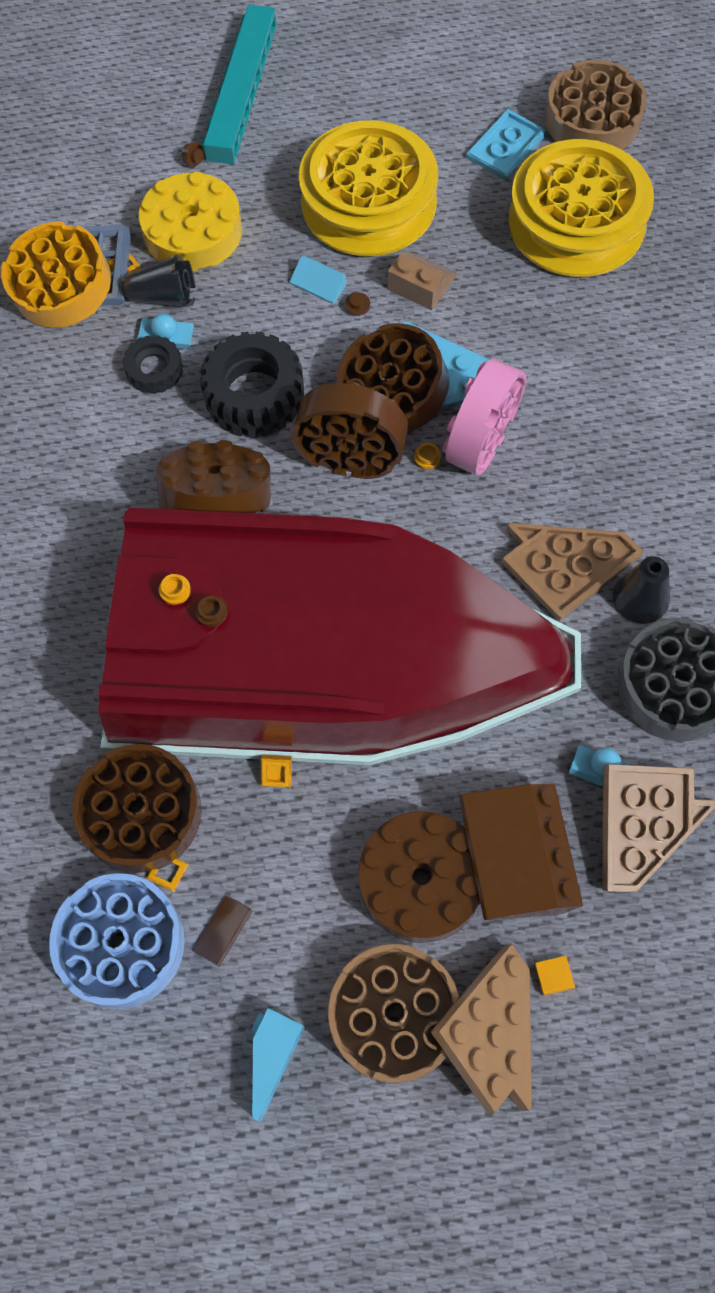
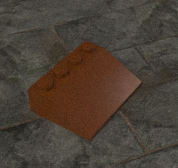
[459,784,583,921]

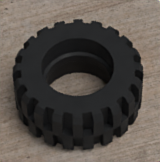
[200,331,304,437]

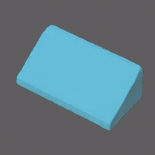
[290,255,346,304]

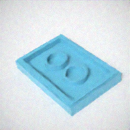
[466,109,547,180]

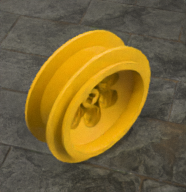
[299,120,438,256]
[508,139,654,277]

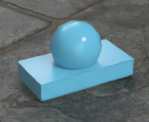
[137,313,194,349]
[569,745,633,787]

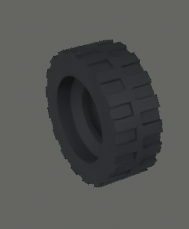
[123,335,183,394]

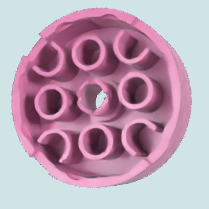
[442,358,527,475]

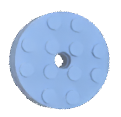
[49,874,185,1009]

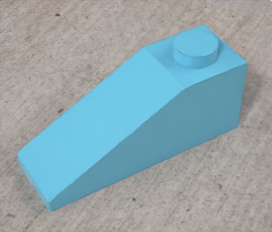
[252,1008,305,1122]

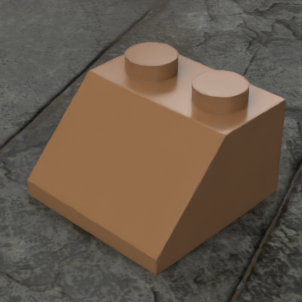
[388,253,457,310]

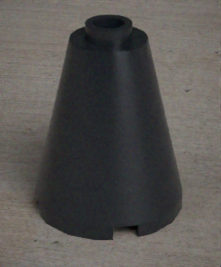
[121,253,196,307]
[613,556,670,624]

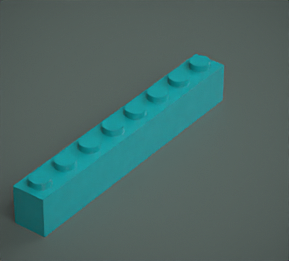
[201,4,277,165]

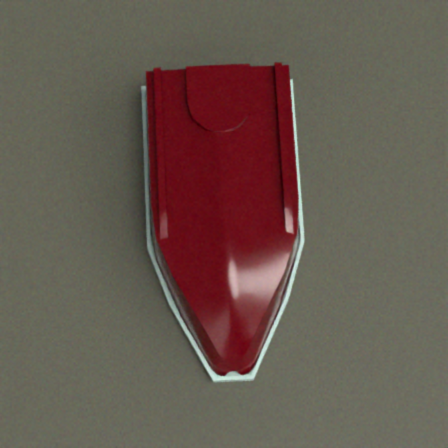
[98,507,581,765]

